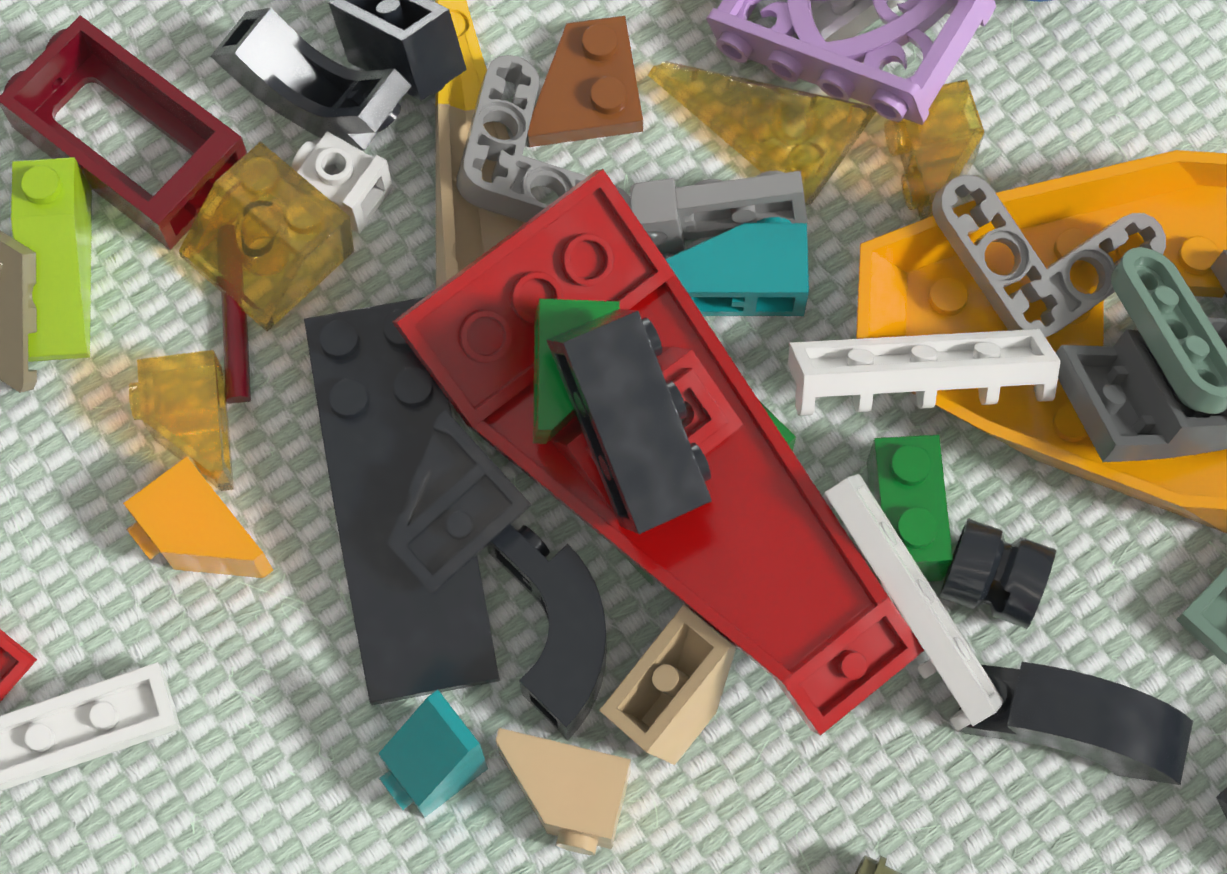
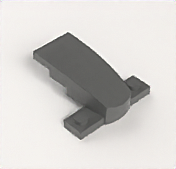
[1056,250,1227,462]

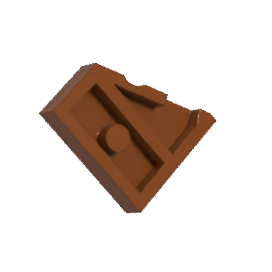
[528,16,643,147]

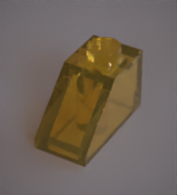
[129,350,234,491]

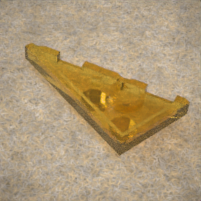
[648,61,877,206]

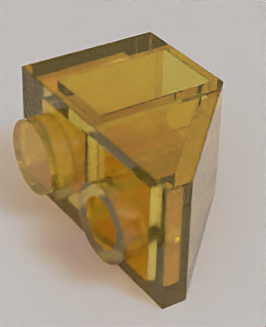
[884,79,985,220]

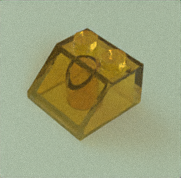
[179,141,354,332]

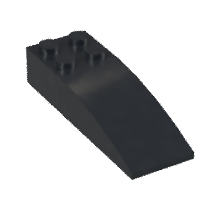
[304,297,500,705]

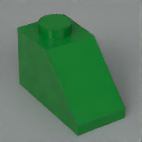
[533,299,620,444]

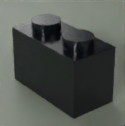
[328,0,467,101]

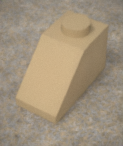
[599,604,736,765]
[496,728,631,855]

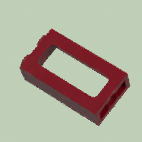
[0,15,251,250]

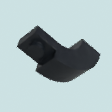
[487,525,607,740]
[959,662,1193,785]

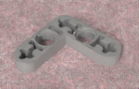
[457,55,632,222]
[932,175,1166,337]

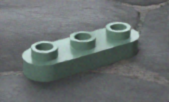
[1111,247,1227,414]

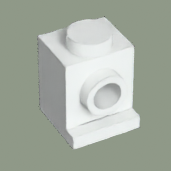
[291,131,393,234]

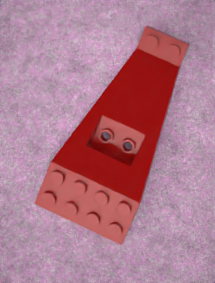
[392,169,925,736]

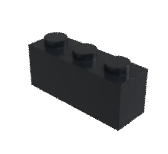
[546,309,712,534]

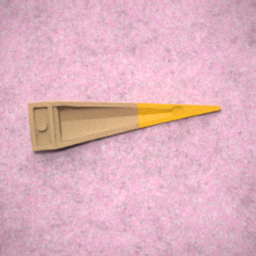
[435,0,526,289]

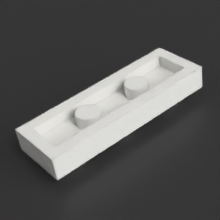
[0,662,181,791]

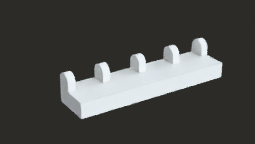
[788,329,1060,416]
[822,474,1004,731]

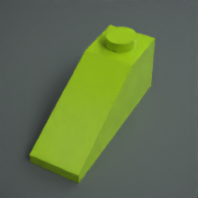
[11,157,92,362]

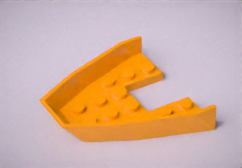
[856,150,1227,533]

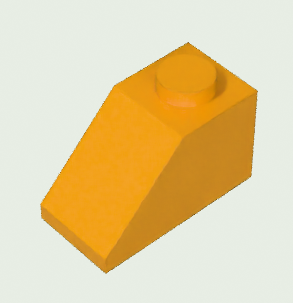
[123,456,273,578]

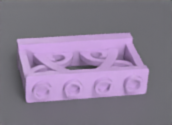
[706,0,996,125]

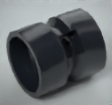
[939,518,1056,629]

